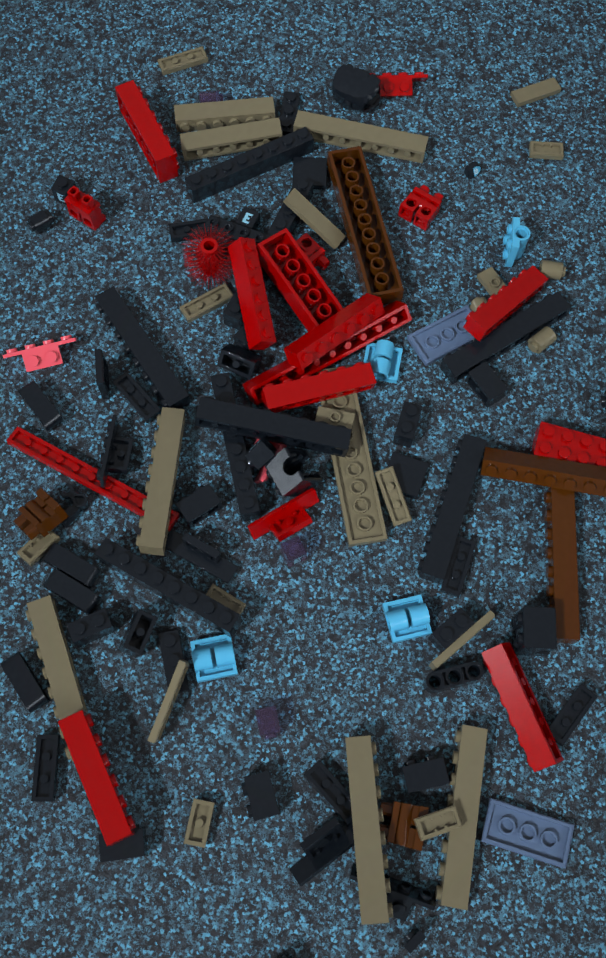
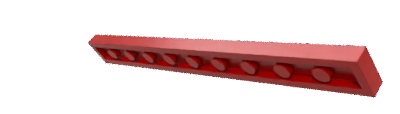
[6,426,180,532]

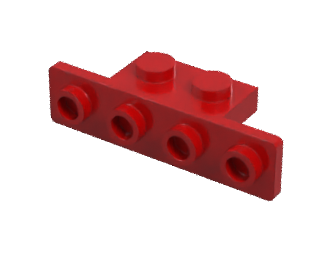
[369,72,428,97]
[248,487,319,542]

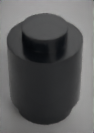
[27,209,54,234]

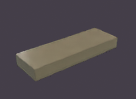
[157,46,209,76]
[510,77,561,107]
[179,283,233,323]
[374,466,412,527]

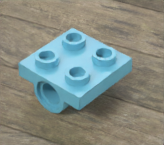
[502,217,531,267]
[363,340,403,384]
[382,594,432,644]
[190,634,238,683]

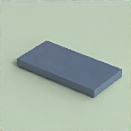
[407,305,474,366]
[480,798,574,869]

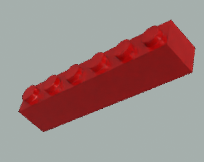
[228,237,277,350]
[463,265,549,342]
[284,293,385,370]
[261,362,377,413]
[481,642,564,772]
[58,710,136,846]

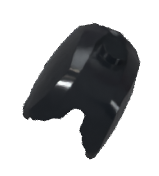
[332,63,381,113]

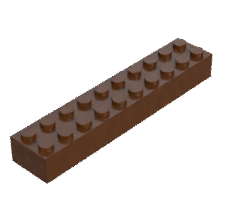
[327,146,404,305]

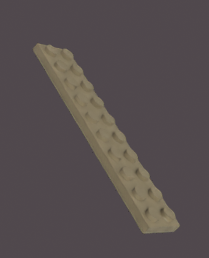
[315,365,388,547]

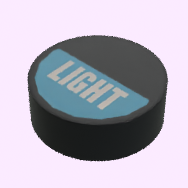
[464,162,482,179]

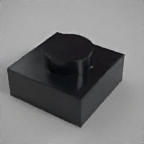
[402,928,426,954]

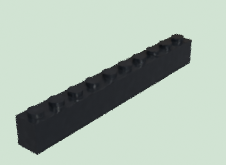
[223,177,314,330]

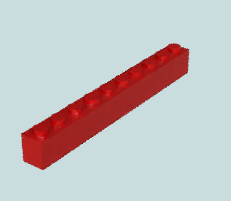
[242,300,412,405]

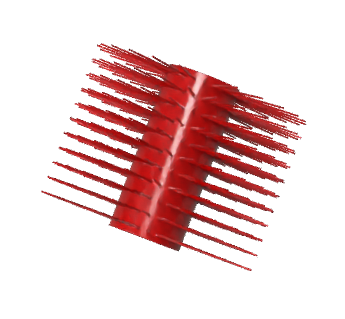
[182,224,234,290]

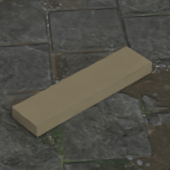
[283,188,345,250]
[429,610,495,671]
[147,659,190,743]

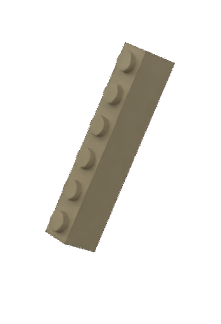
[174,96,275,132]
[180,118,282,161]

